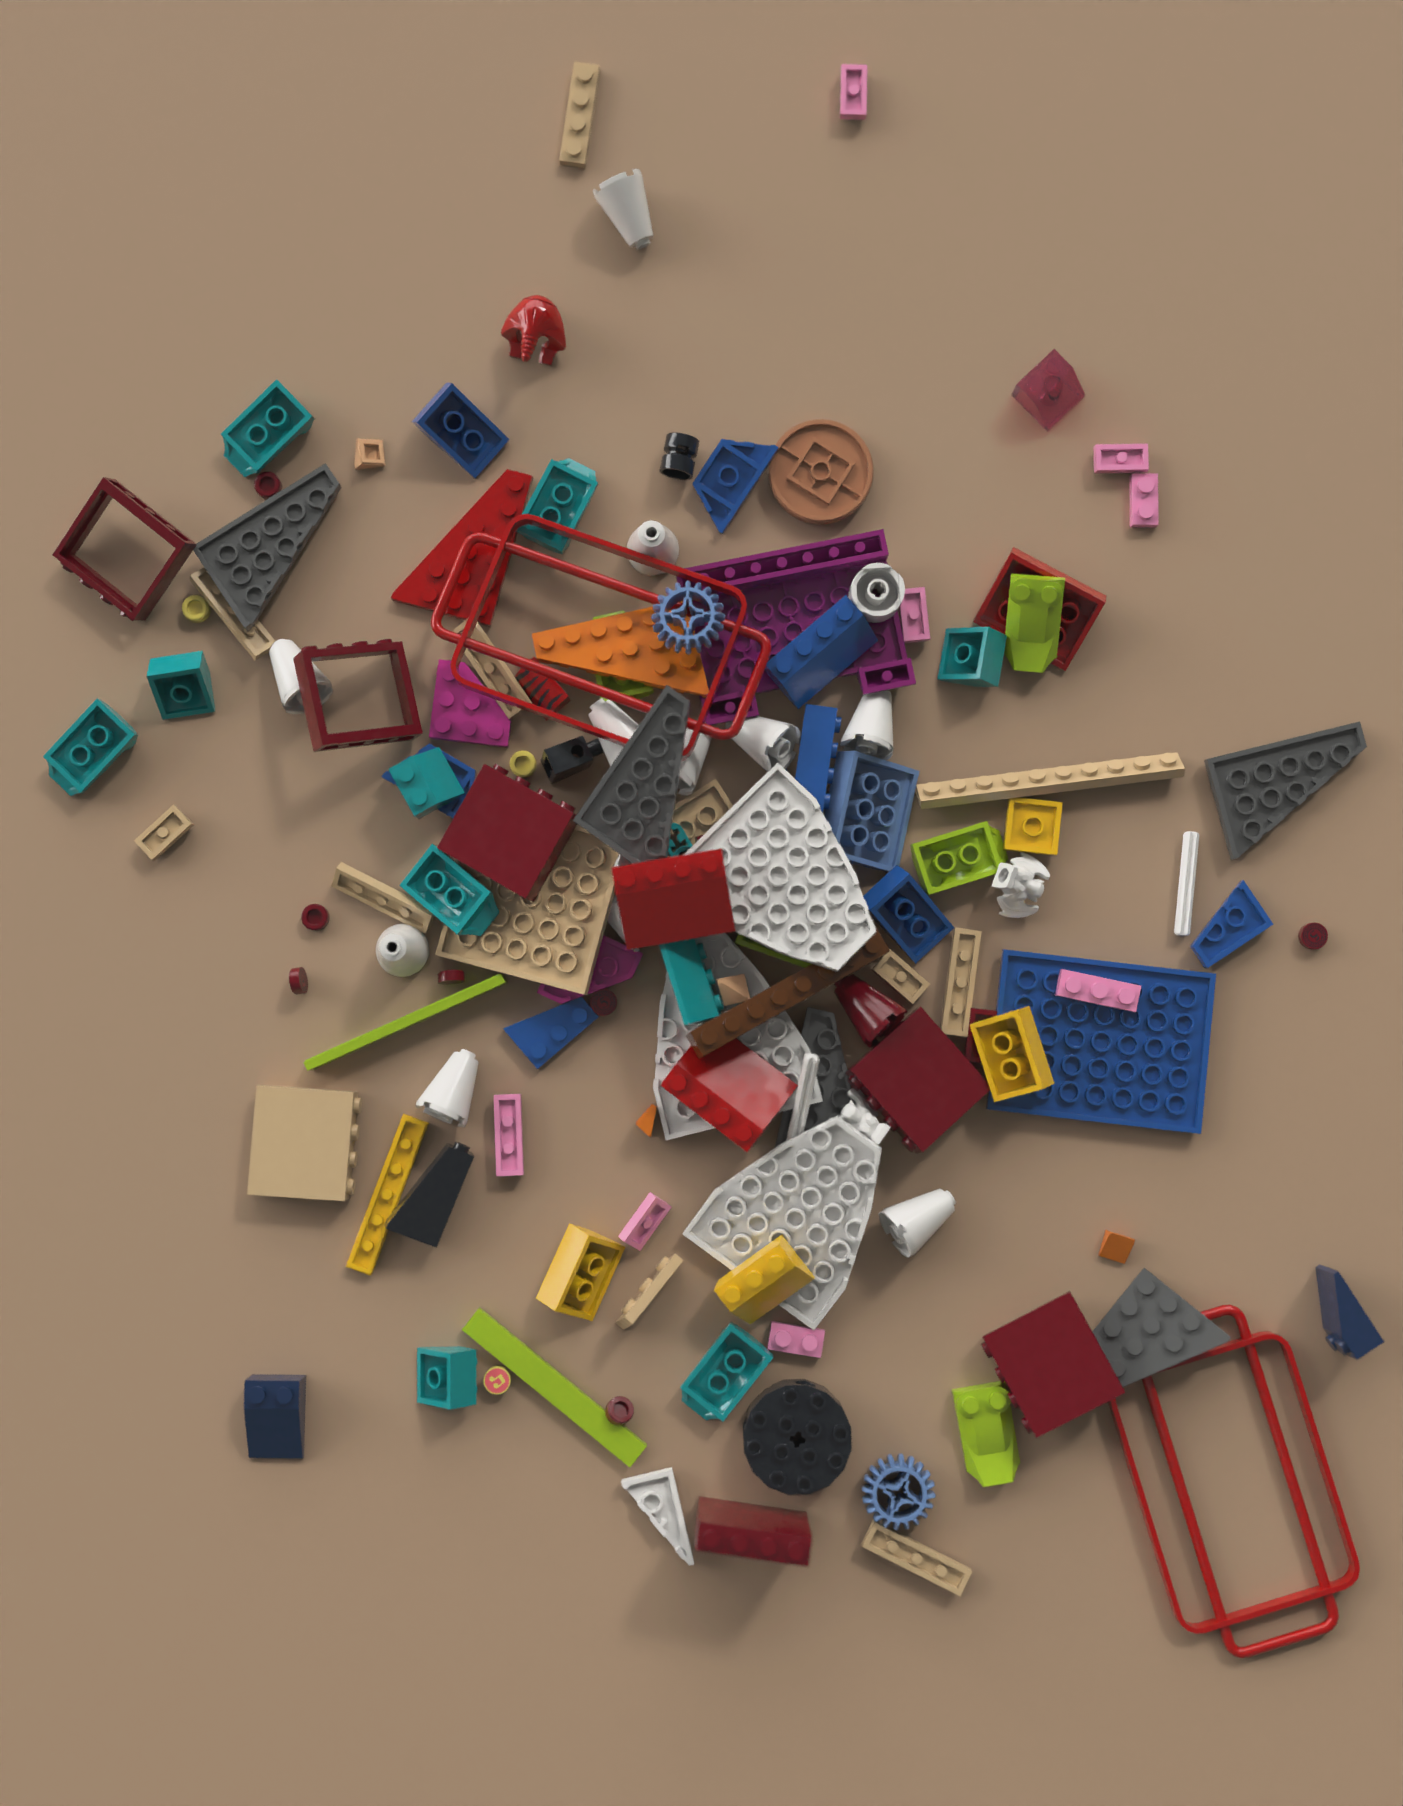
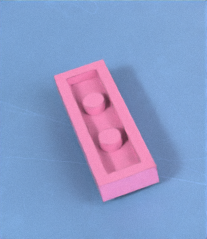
[1055,969,1141,1012]
[493,1094,524,1176]

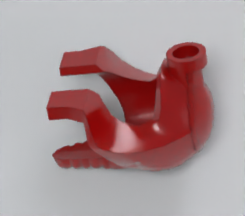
[501,295,566,366]

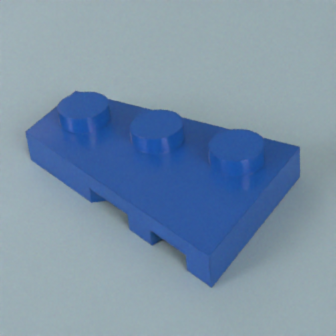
[1190,880,1273,968]
[503,997,599,1069]

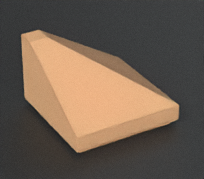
[354,438,385,470]
[717,974,750,1006]

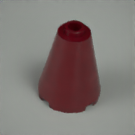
[834,974,907,1048]

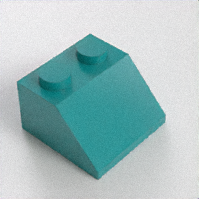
[937,627,1007,687]
[147,651,215,720]
[388,747,465,819]
[417,1346,477,1410]

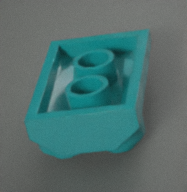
[221,379,315,477]
[516,458,599,554]
[43,698,139,796]
[399,844,500,936]
[680,1322,773,1422]

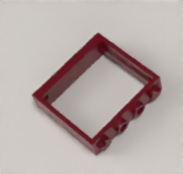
[52,477,197,622]
[293,639,423,752]

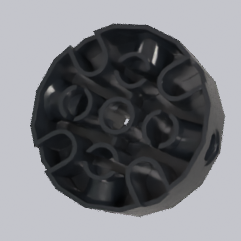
[743,1379,852,1495]

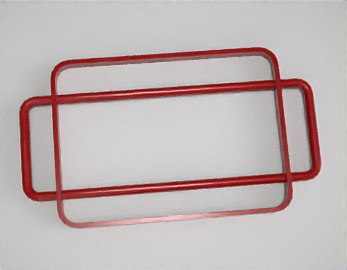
[431,514,772,761]
[1108,1304,1360,1658]

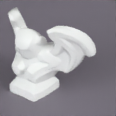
[992,852,1050,918]
[829,1088,891,1145]

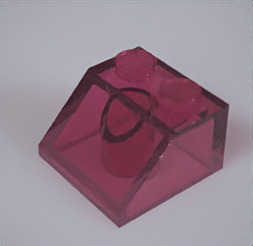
[1011,349,1085,432]

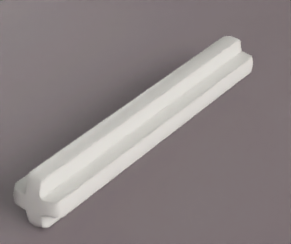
[1174,831,1199,936]
[786,1053,819,1141]

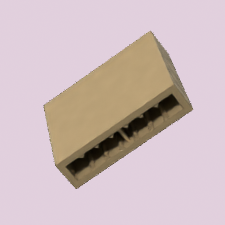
[247,1085,362,1201]

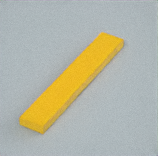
[346,1113,429,1276]

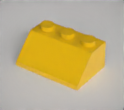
[969,1006,1054,1102]
[536,1223,625,1321]
[714,1234,815,1324]

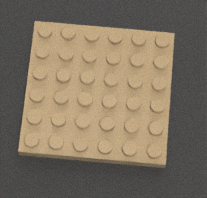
[435,825,619,995]

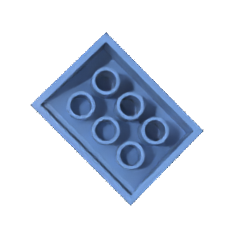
[824,750,919,872]

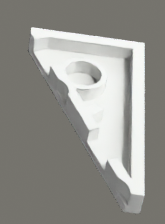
[621,1467,694,1566]

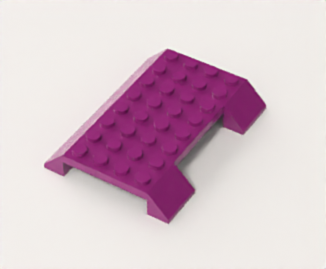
[676,529,916,725]

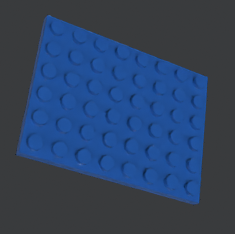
[986,949,1216,1134]

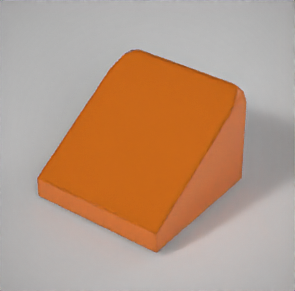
[636,1103,657,1137]
[1098,1230,1135,1264]

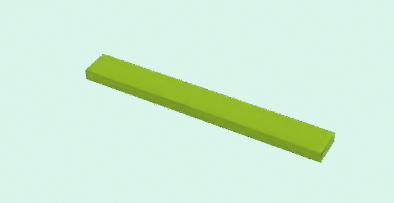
[304,973,508,1071]
[462,1307,647,1467]

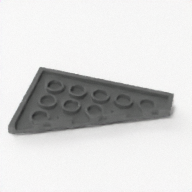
[193,463,341,631]
[573,685,691,864]
[1204,721,1367,860]
[774,1007,856,1148]
[1093,1268,1232,1387]

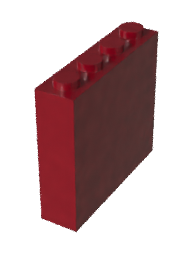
[437,764,577,902]
[845,1006,990,1154]
[981,1291,1125,1438]
[695,1496,813,1567]

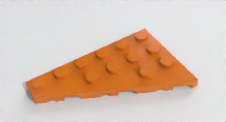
[532,601,709,698]

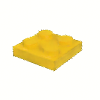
[1003,797,1063,856]

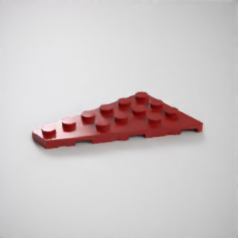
[391,469,533,627]

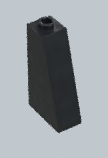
[385,1141,474,1248]

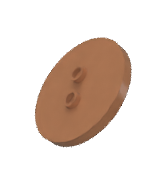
[768,419,873,524]

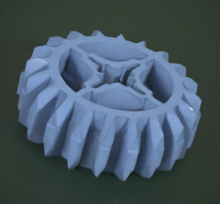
[651,580,725,655]
[861,1453,936,1530]

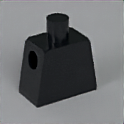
[541,736,604,784]

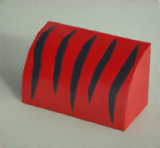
[515,657,571,721]

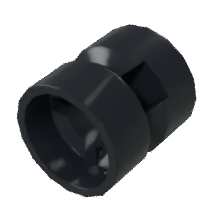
[660,432,699,480]

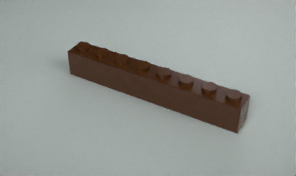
[686,928,890,1059]

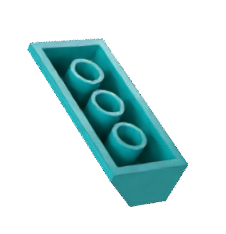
[659,938,724,1026]

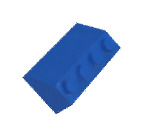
[764,595,878,709]

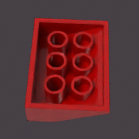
[973,547,1107,671]
[611,848,736,950]
[660,1038,798,1152]

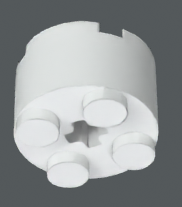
[848,563,905,623]

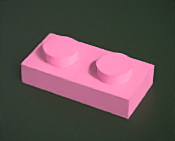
[840,64,867,120]
[1093,444,1149,473]
[1129,473,1159,528]
[899,587,930,643]
[618,1192,672,1251]
[767,1321,825,1358]

